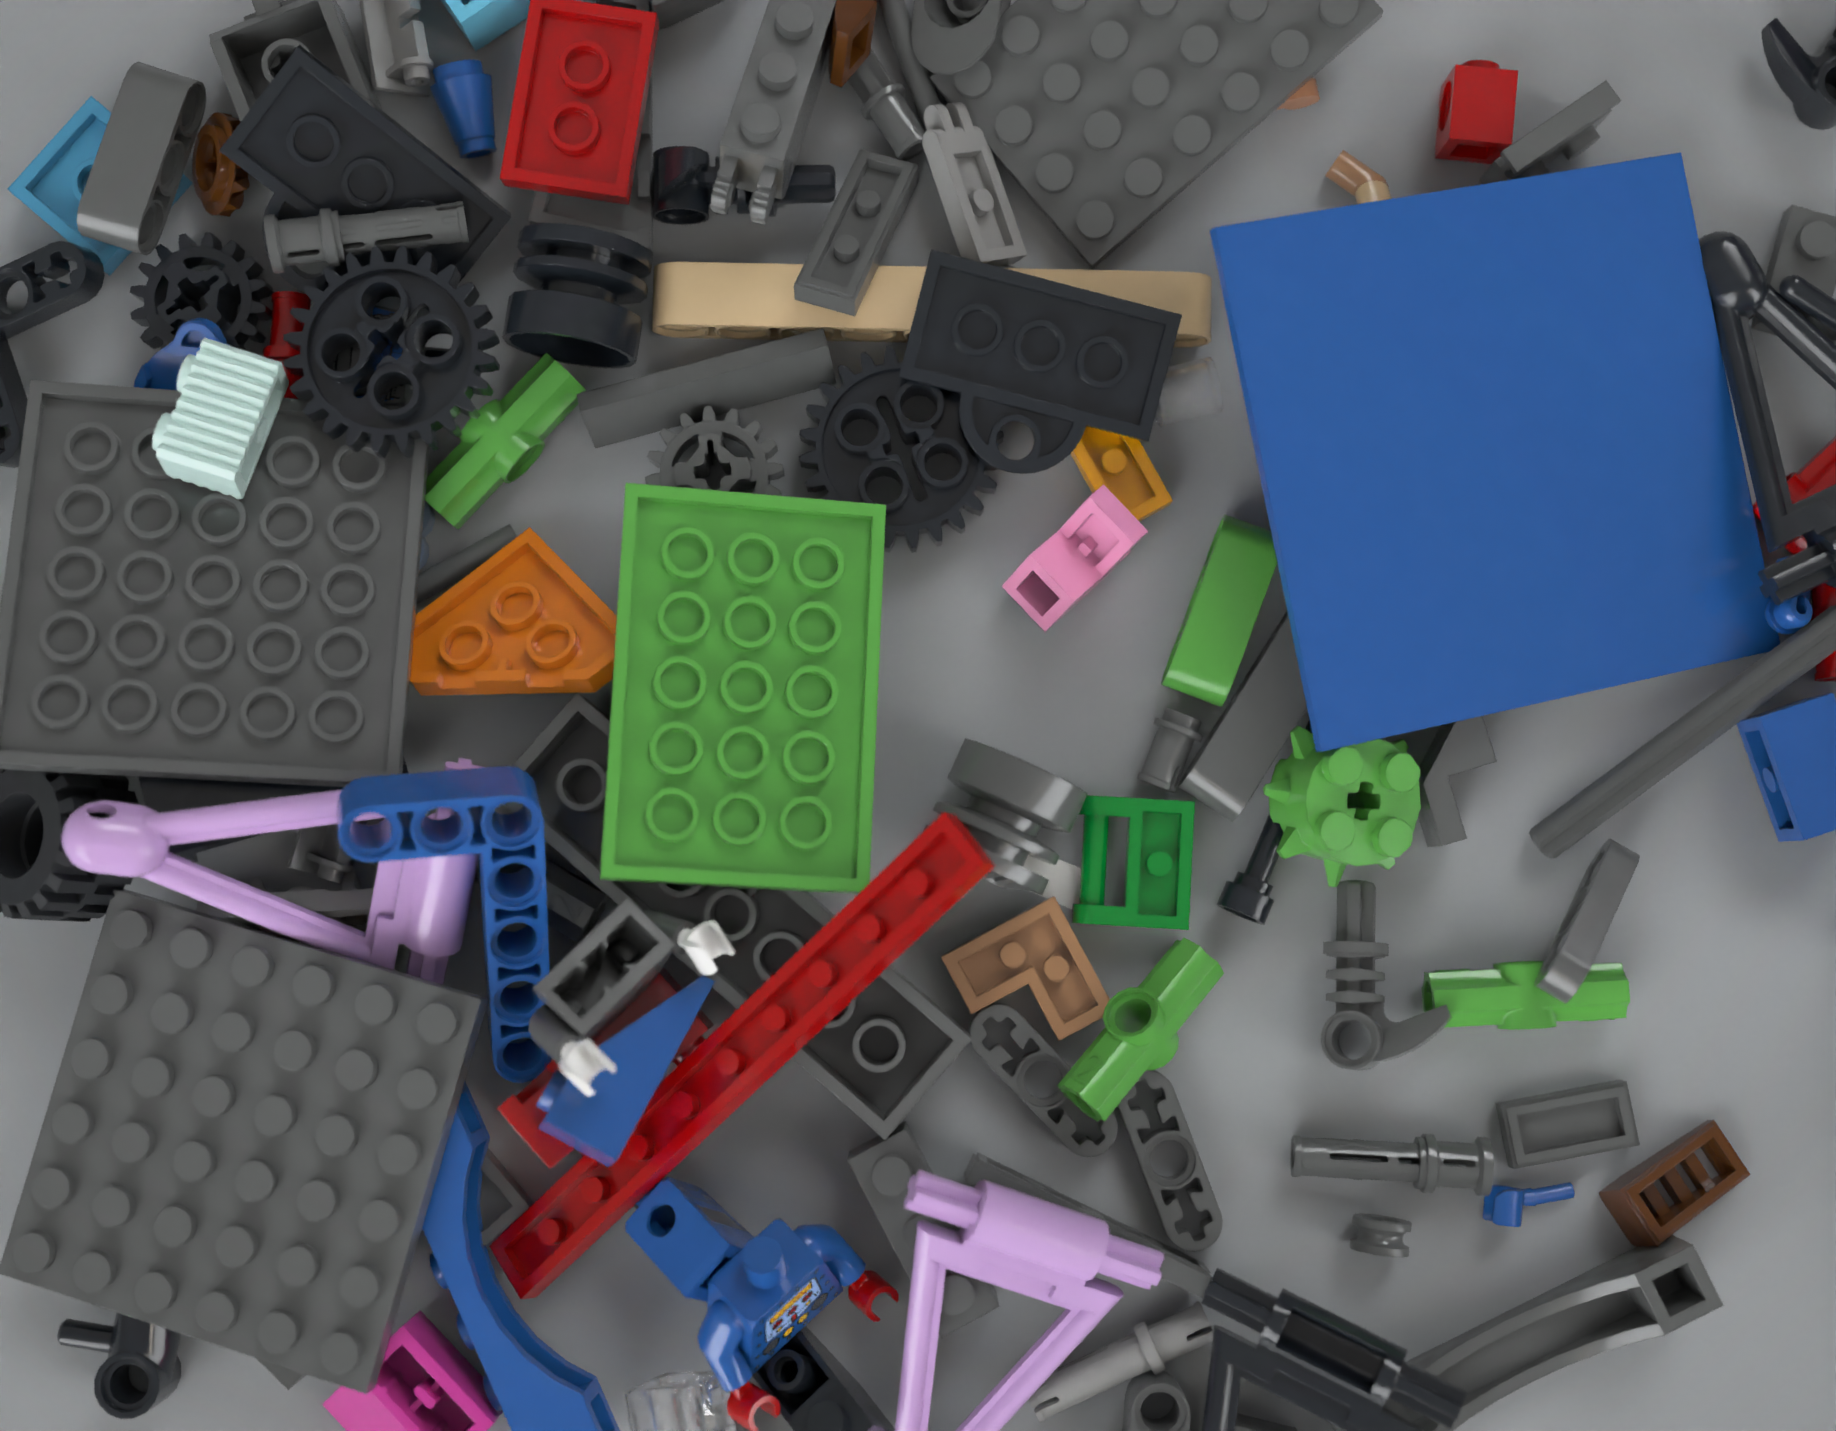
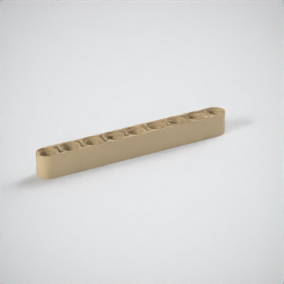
[652,262,1212,348]

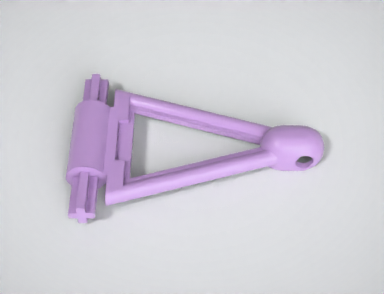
[61,758,485,985]
[895,1170,1164,1431]

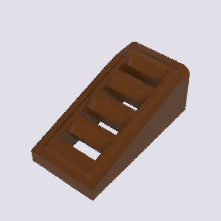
[1599,1119,1751,1247]

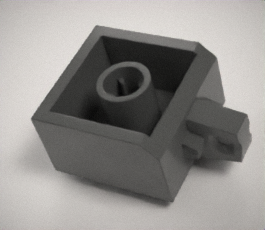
[209,0,382,122]

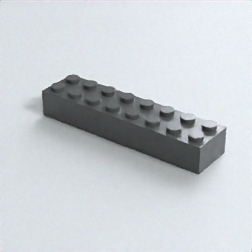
[503,693,972,1140]

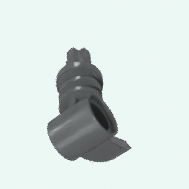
[1321,880,1452,1071]

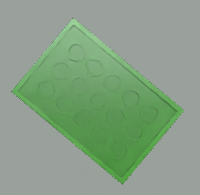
[600,483,886,894]

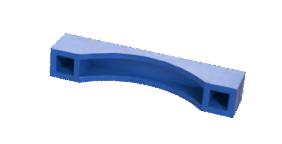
[422,1081,620,1431]

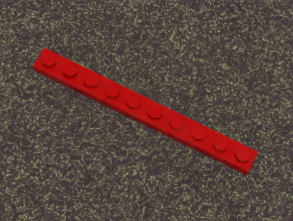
[489,811,996,1299]

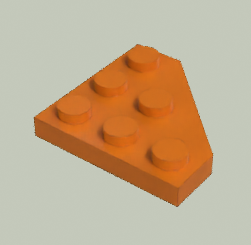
[410,527,617,696]

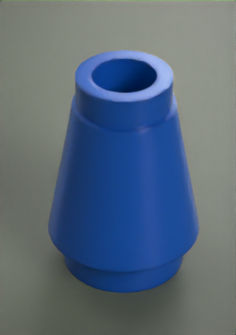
[430,59,497,159]

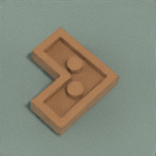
[941,896,1110,1041]

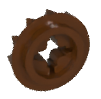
[192,112,250,217]

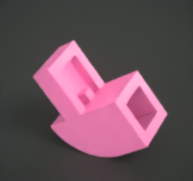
[1002,484,1148,632]

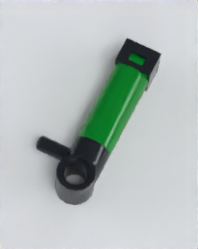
[57,1312,181,1419]

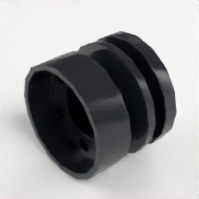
[502,223,653,369]

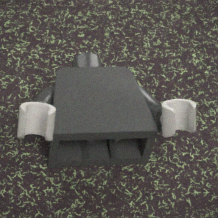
[529,898,735,1096]

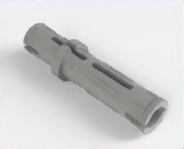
[1029,1301,1213,1422]

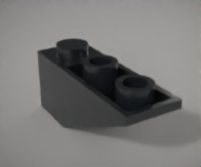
[752,1326,895,1431]

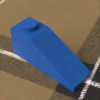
[536,975,715,1167]

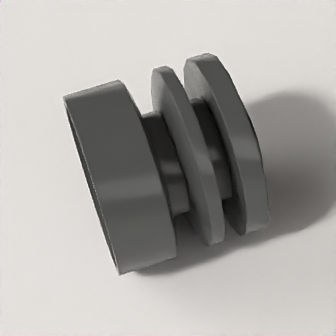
[923,738,1088,895]

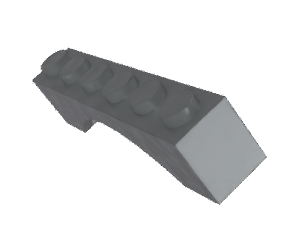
[1331,1235,1724,1431]

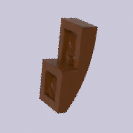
[828,0,877,88]

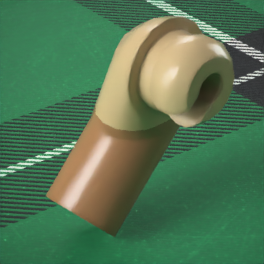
[1325,150,1392,204]

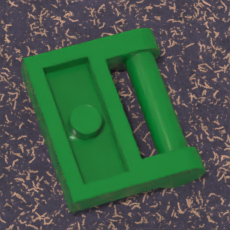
[1072,795,1195,930]

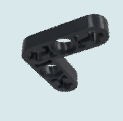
[0,241,105,468]

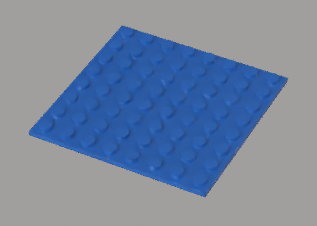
[1210,152,1780,752]

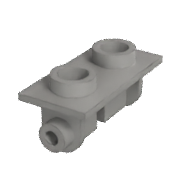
[359,0,435,97]

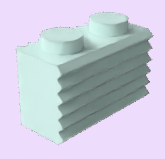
[152,338,289,499]

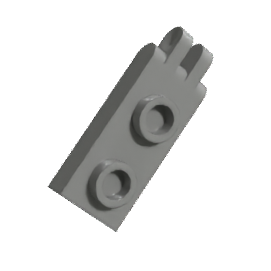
[922,102,1027,267]

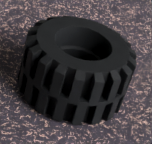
[0,769,139,922]

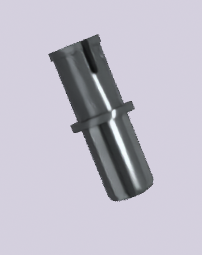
[848,49,925,161]

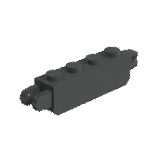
[710,0,836,225]

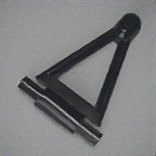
[1699,231,1836,605]
[1201,1267,1467,1431]

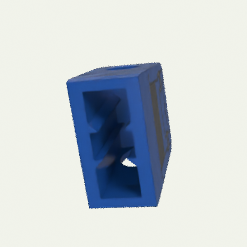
[625,1177,753,1302]

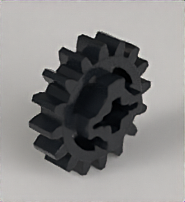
[130,232,274,351]

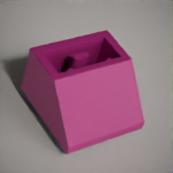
[322,1310,503,1431]

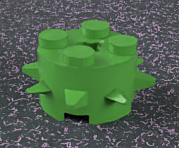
[1263,726,1421,887]

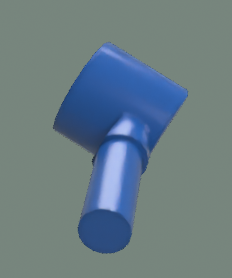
[1483,1182,1575,1227]

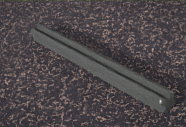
[1529,605,1836,859]

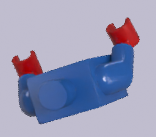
[698,1218,899,1431]

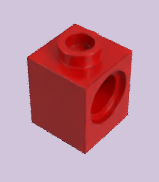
[1434,60,1518,164]

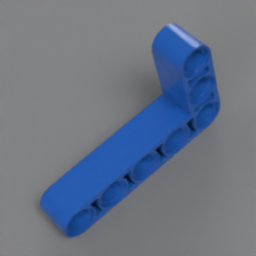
[337,766,552,1083]

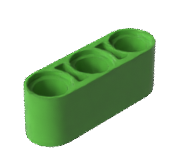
[1161,514,1277,707]

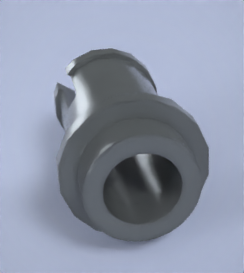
[1137,708,1203,793]

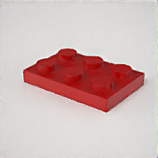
[500,0,660,205]

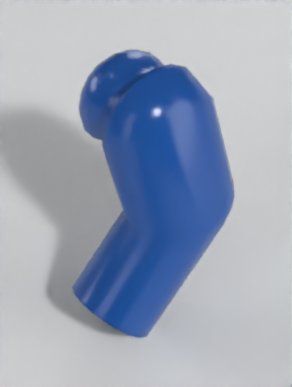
[1764,556,1813,635]

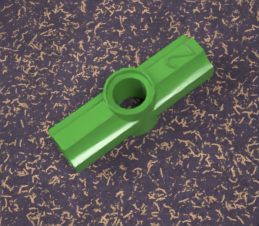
[425,353,587,530]
[1057,938,1224,1122]
[1421,961,1630,1030]

